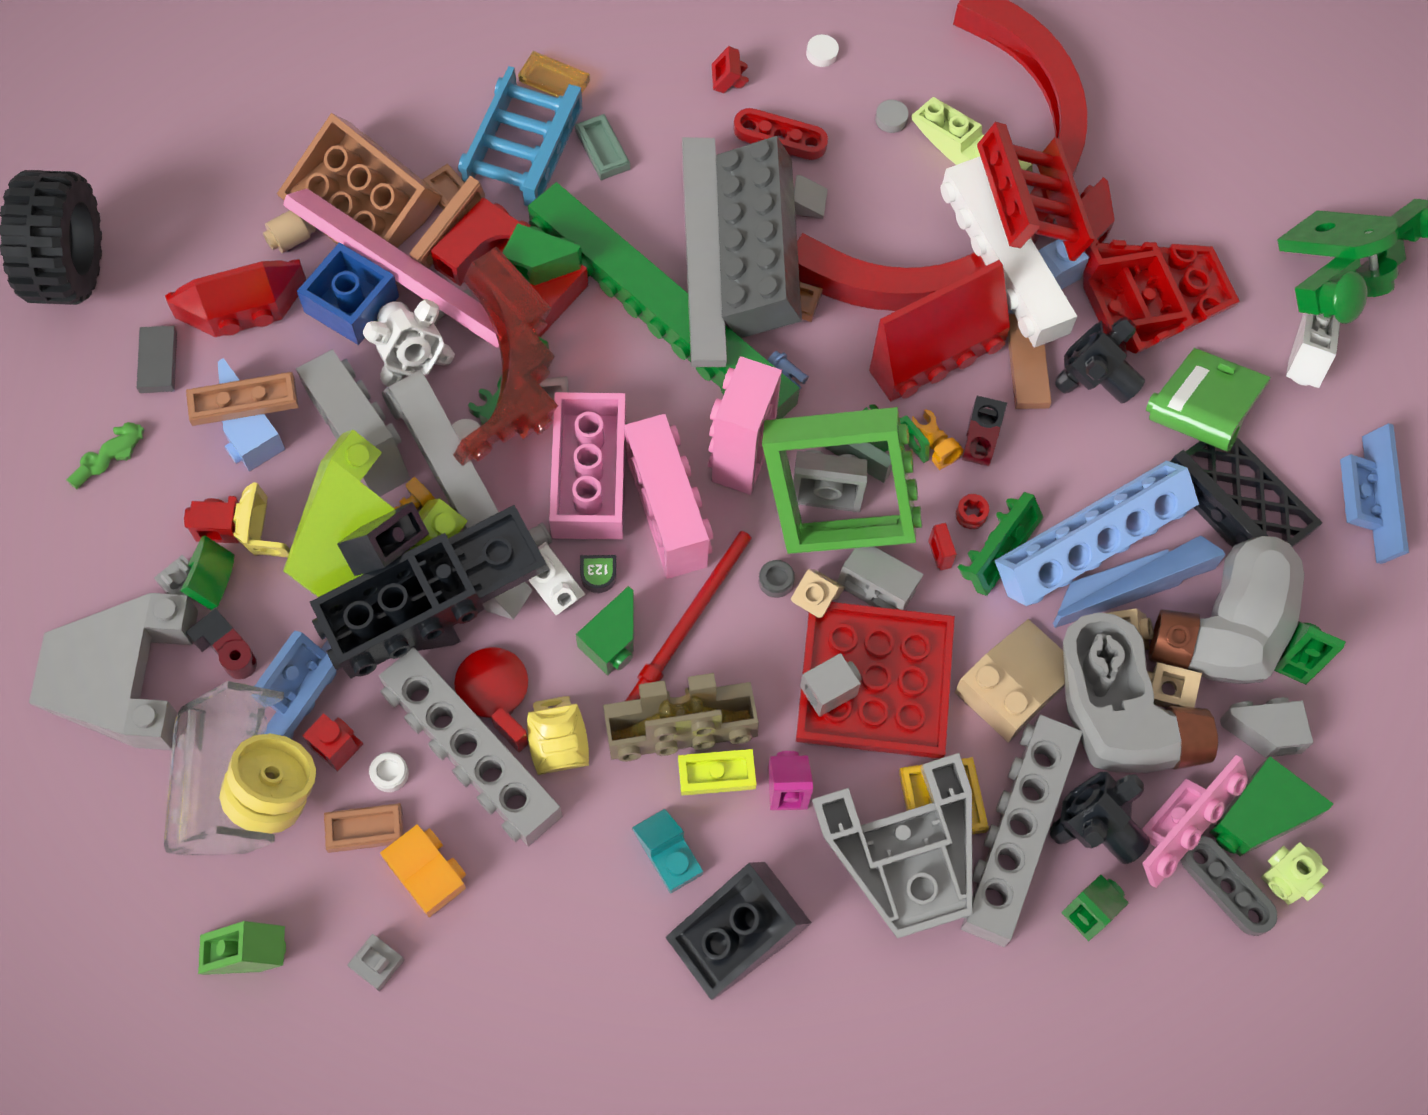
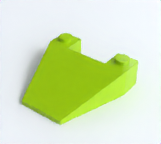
[283,429,468,597]

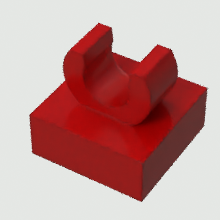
[711,46,749,93]

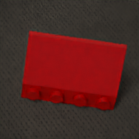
[869,260,1010,402]

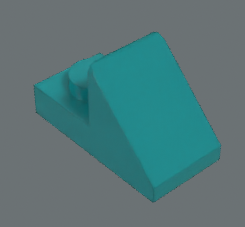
[632,809,703,894]

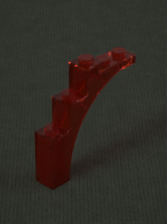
[453,247,558,466]

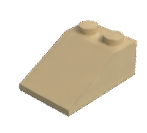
[954,619,1065,743]

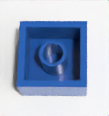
[297,243,399,345]

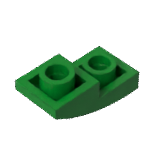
[180,535,235,610]

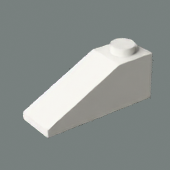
[1286,313,1340,388]

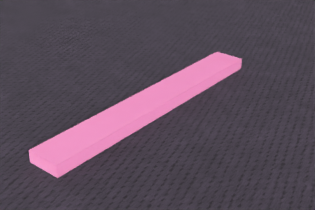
[283,188,519,348]

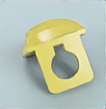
[233,482,290,558]
[527,696,589,775]

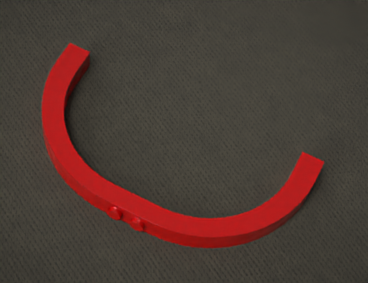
[797,0,1087,311]

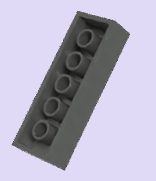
[716,136,802,338]

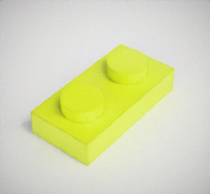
[678,749,757,796]

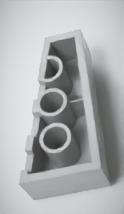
[296,349,411,497]

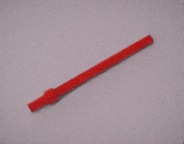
[625,531,752,701]

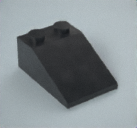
[665,862,812,1000]

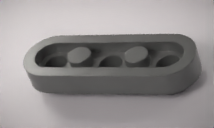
[1181,836,1277,936]

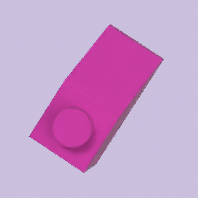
[768,751,813,810]

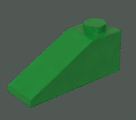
[1274,621,1346,685]

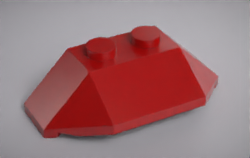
[165,259,306,337]

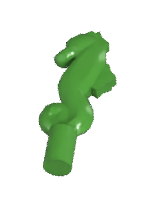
[66,422,144,490]

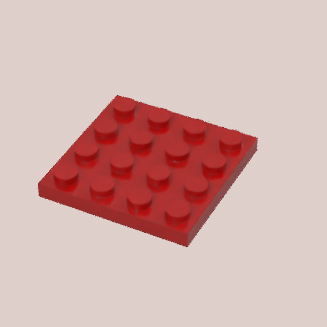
[795,602,955,759]

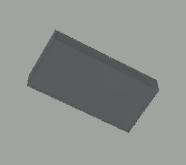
[136,325,177,393]

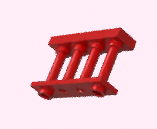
[977,121,1095,261]

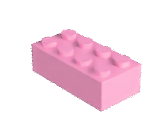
[708,356,782,495]
[549,392,626,539]
[624,414,713,579]

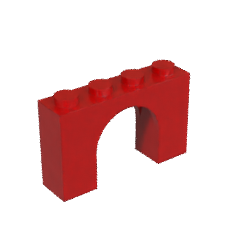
[431,197,588,339]

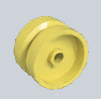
[219,733,316,834]

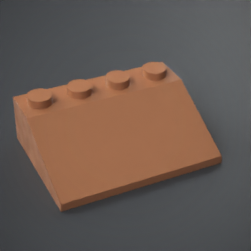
[277,113,443,248]

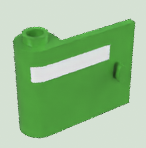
[1146,348,1271,452]

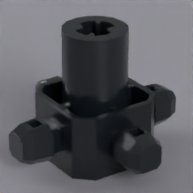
[1055,317,1145,404]
[1050,772,1150,864]

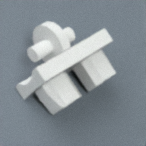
[529,542,585,615]

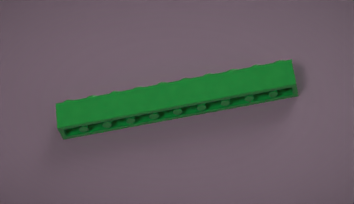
[528,182,800,419]

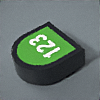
[580,555,616,593]

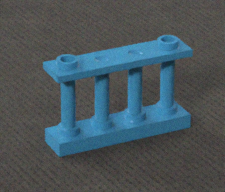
[458,66,583,206]

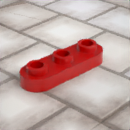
[733,108,828,160]

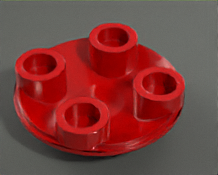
[454,647,528,718]

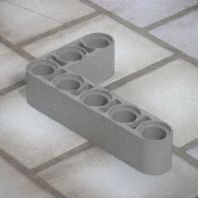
[382,370,499,530]

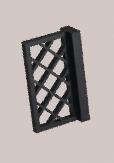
[1170,437,1323,548]

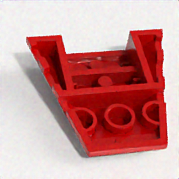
[1083,238,1240,354]

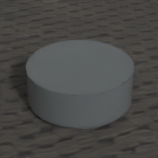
[758,560,795,598]

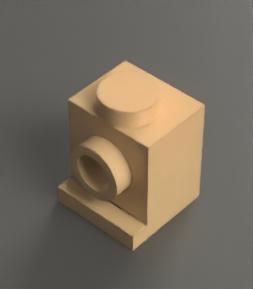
[1147,662,1202,708]

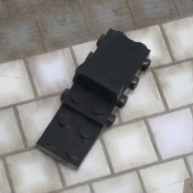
[310,505,549,679]

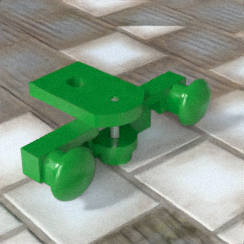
[1277,199,1428,324]

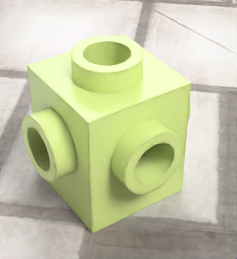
[1261,842,1329,906]

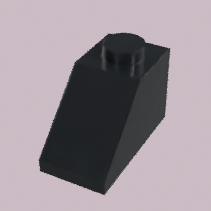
[337,502,429,576]

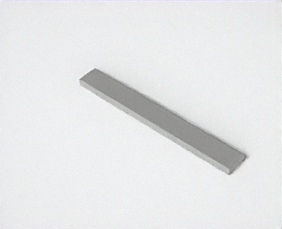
[682,137,727,367]

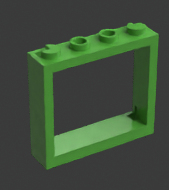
[762,407,922,554]

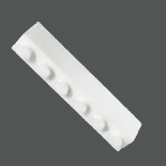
[940,156,1077,348]

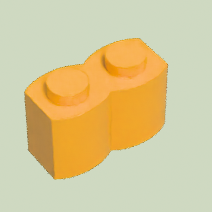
[380,824,466,918]

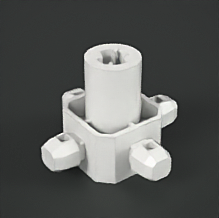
[363,299,455,386]

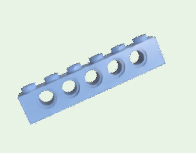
[995,461,1199,606]

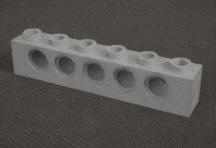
[379,647,563,847]
[961,715,1082,947]

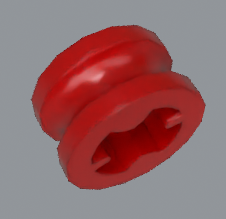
[955,494,990,530]

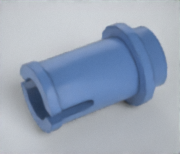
[767,351,809,389]

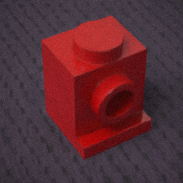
[184,496,239,544]
[302,713,363,772]

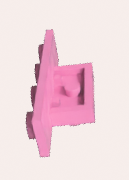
[1142,755,1248,888]

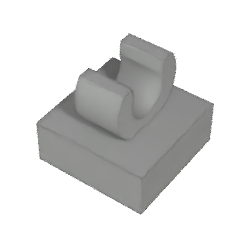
[154,555,191,599]
[347,934,405,992]

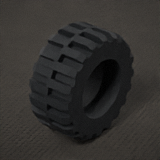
[0,170,102,305]

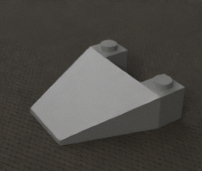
[29,593,198,750]
[812,753,972,938]

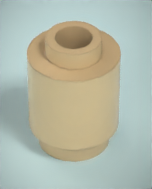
[262,210,316,253]

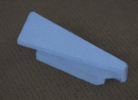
[1053,536,1226,628]

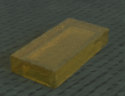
[518,51,590,97]

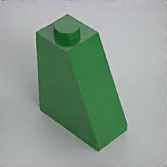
[1209,756,1333,857]

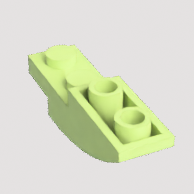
[912,97,1033,172]

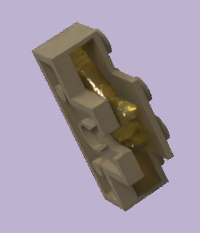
[603,673,759,762]

